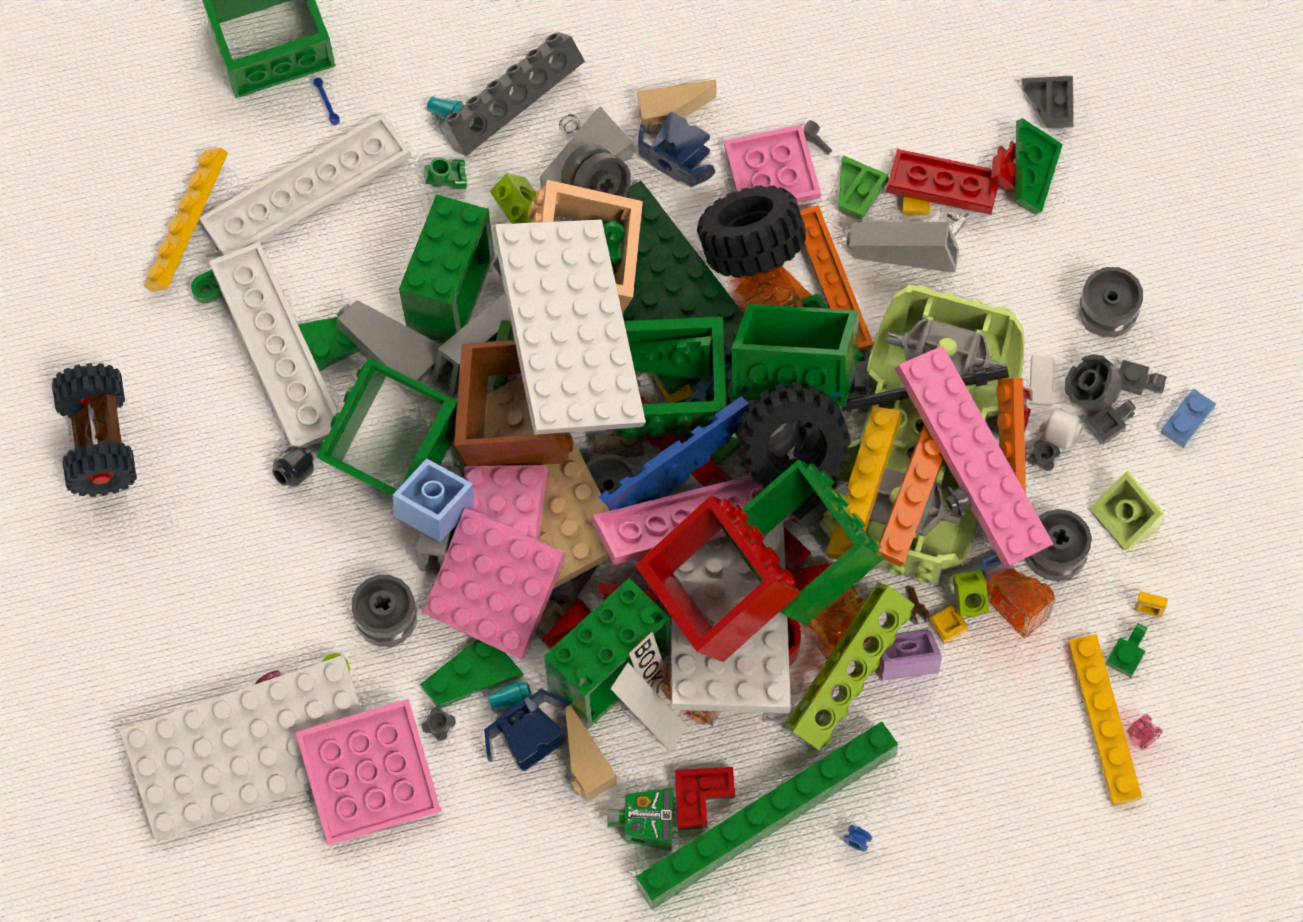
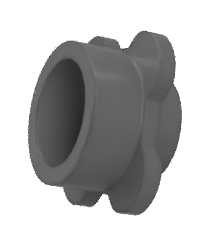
[1028,440,1060,471]
[946,486,971,518]
[422,708,456,741]

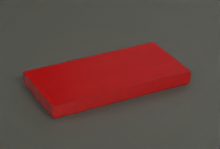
[886,149,999,215]

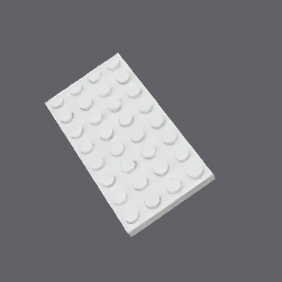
[493,220,646,435]
[670,521,791,713]
[120,655,362,842]

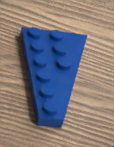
[598,396,750,510]

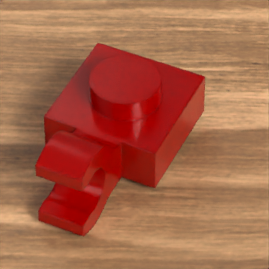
[991,141,1016,192]

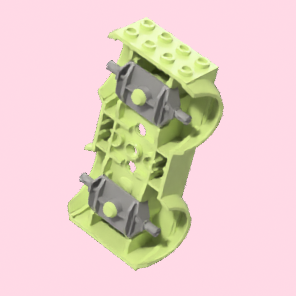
[818,284,1025,584]

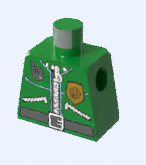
[607,788,673,850]

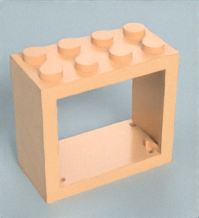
[528,180,643,314]

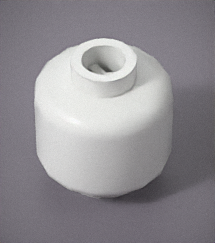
[1040,409,1083,449]

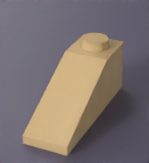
[637,79,717,132]
[565,705,617,802]

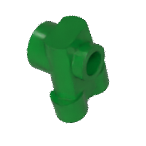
[424,157,467,190]

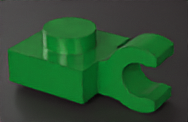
[1106,623,1148,678]

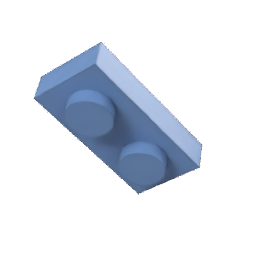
[1160,388,1216,448]

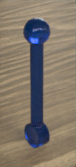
[313,77,340,125]

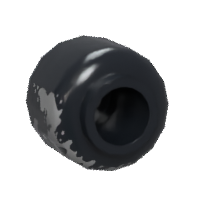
[272,445,314,487]

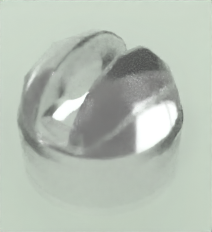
[559,114,581,138]

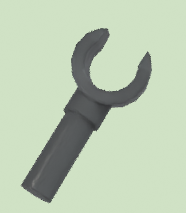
[803,120,833,155]

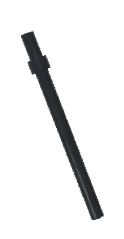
[841,366,1009,412]

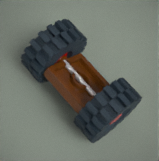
[52,363,137,497]

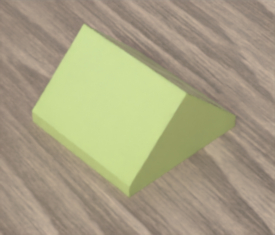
[1090,471,1165,551]

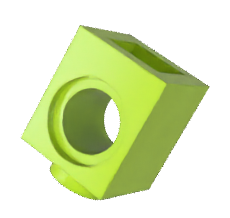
[952,570,989,618]

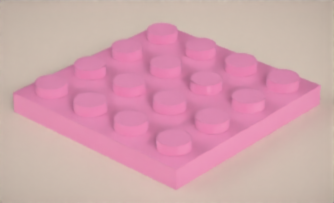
[423,508,567,660]
[295,699,441,846]

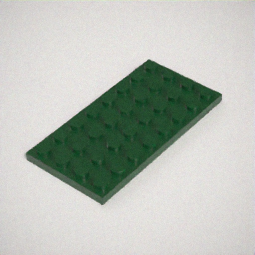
[572,180,744,395]

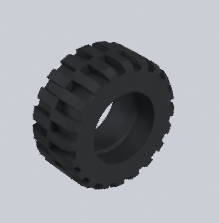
[697,185,807,278]
[738,382,851,489]

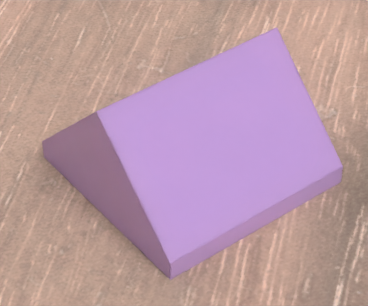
[879,630,942,681]

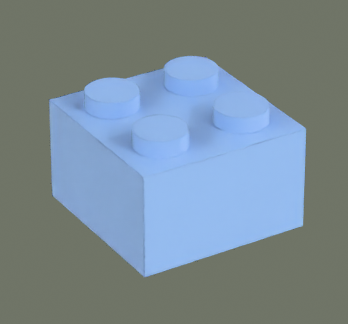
[393,459,474,542]

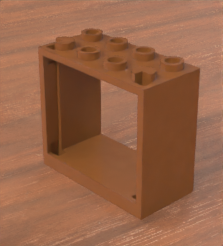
[454,340,573,466]

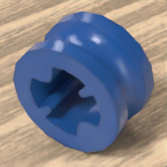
[843,825,873,852]

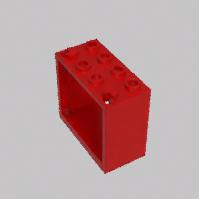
[635,495,800,662]

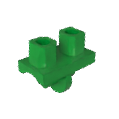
[596,217,624,265]

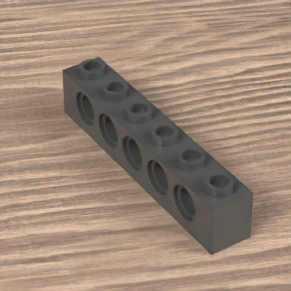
[439,32,585,156]

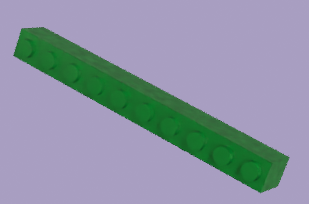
[636,721,899,910]

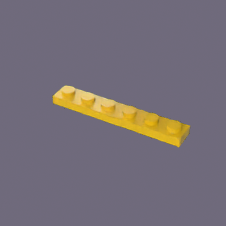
[144,147,228,292]
[826,406,902,560]
[1068,634,1142,806]

